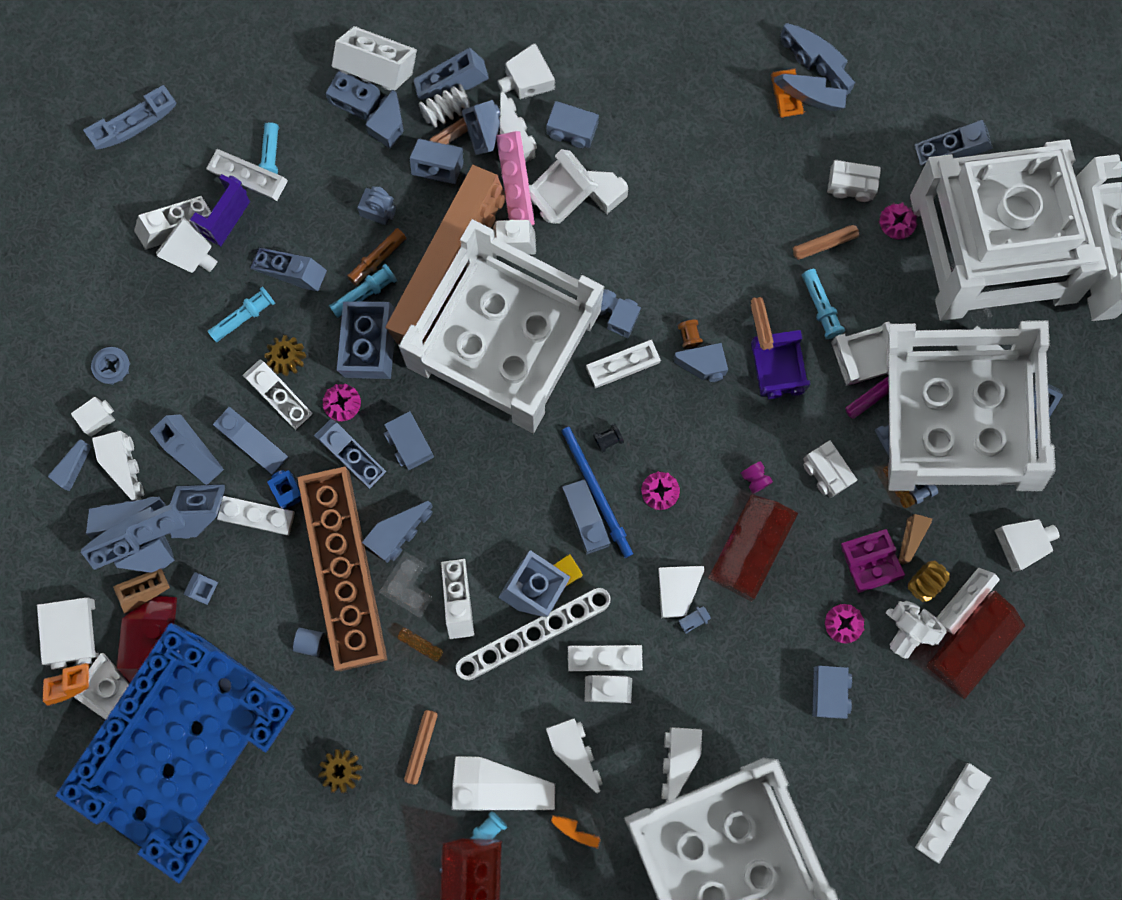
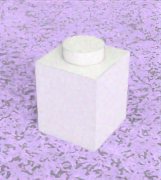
[71,397,115,437]

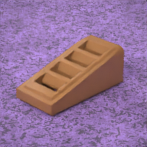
[898,514,932,565]
[113,569,170,614]

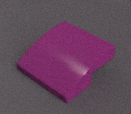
[841,529,905,593]

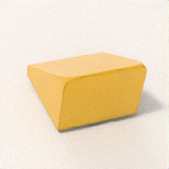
[553,554,583,587]

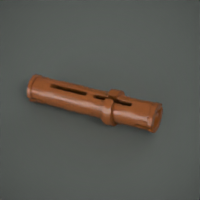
[347,228,407,286]

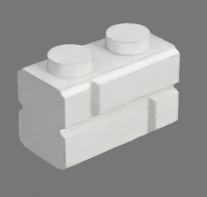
[827,160,880,202]
[803,441,857,498]

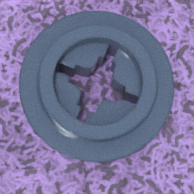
[91,347,131,385]

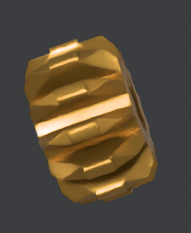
[265,335,306,376]
[908,560,950,602]
[319,749,362,793]

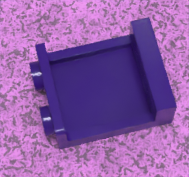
[190,174,250,247]
[751,330,811,399]

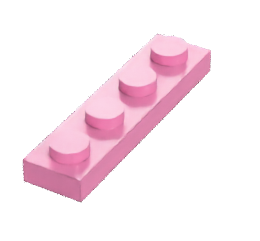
[496,131,535,225]

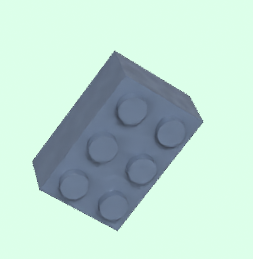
[337,302,395,379]

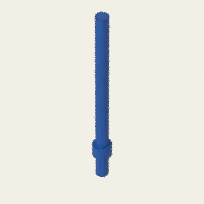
[561,427,633,558]

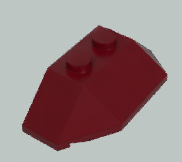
[117,596,177,683]

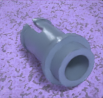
[678,606,711,634]

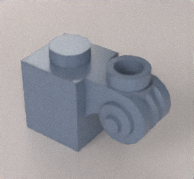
[357,186,396,225]
[599,289,641,338]

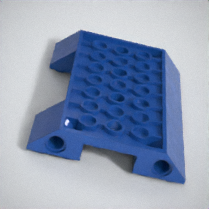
[55,623,295,883]

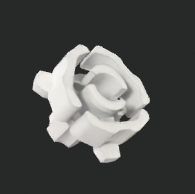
[886,601,946,658]

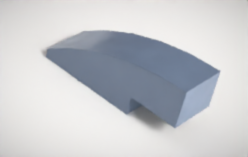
[774,74,846,111]

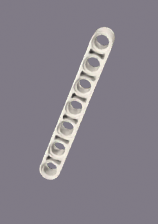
[456,588,610,680]

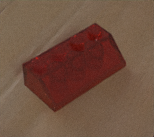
[708,494,798,602]
[926,591,1025,699]
[441,838,502,900]

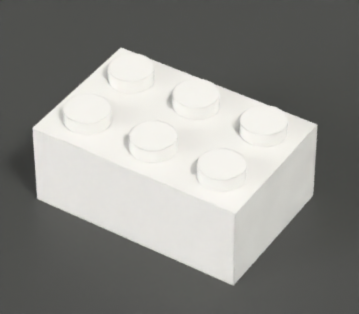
[332,26,417,90]

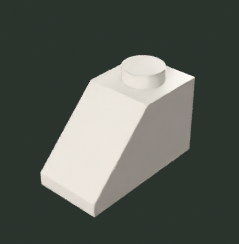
[587,171,628,214]

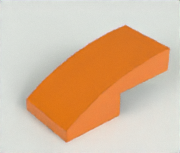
[771,69,804,118]
[43,663,89,706]
[551,815,600,848]

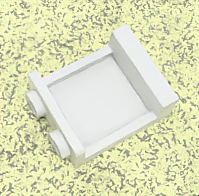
[529,149,598,223]
[831,322,890,386]
[37,598,99,669]

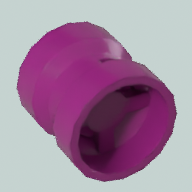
[740,461,773,494]

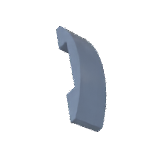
[83,85,177,150]

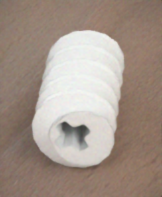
[419,84,470,128]

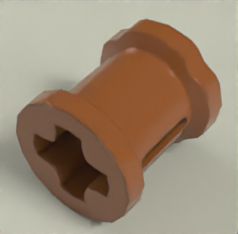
[677,320,703,349]

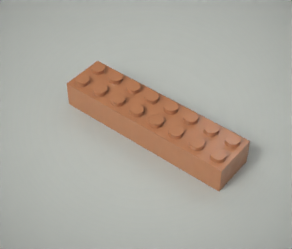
[385,165,506,345]
[297,467,388,671]

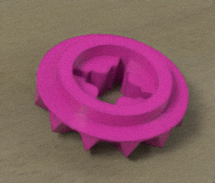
[880,203,917,239]
[323,384,361,421]
[641,471,680,510]
[825,604,865,643]

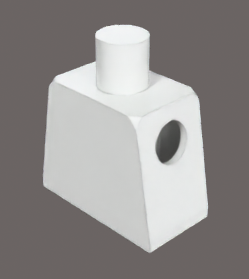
[497,44,555,99]
[156,217,217,273]
[493,220,536,256]
[995,519,1059,572]
[585,675,632,703]

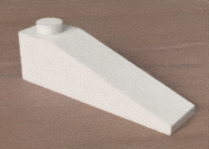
[452,757,555,810]

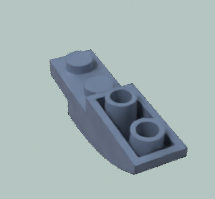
[780,23,855,95]
[81,503,185,570]

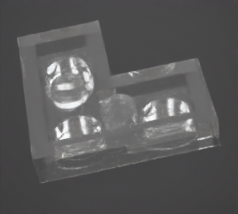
[379,552,434,619]

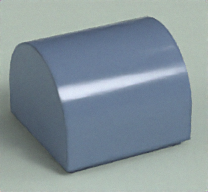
[184,572,218,605]
[293,627,324,657]

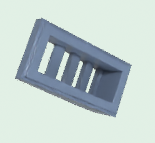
[48,439,91,491]

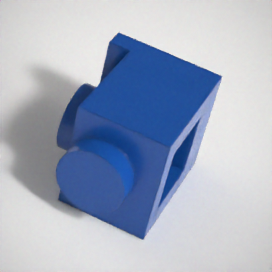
[267,470,302,510]

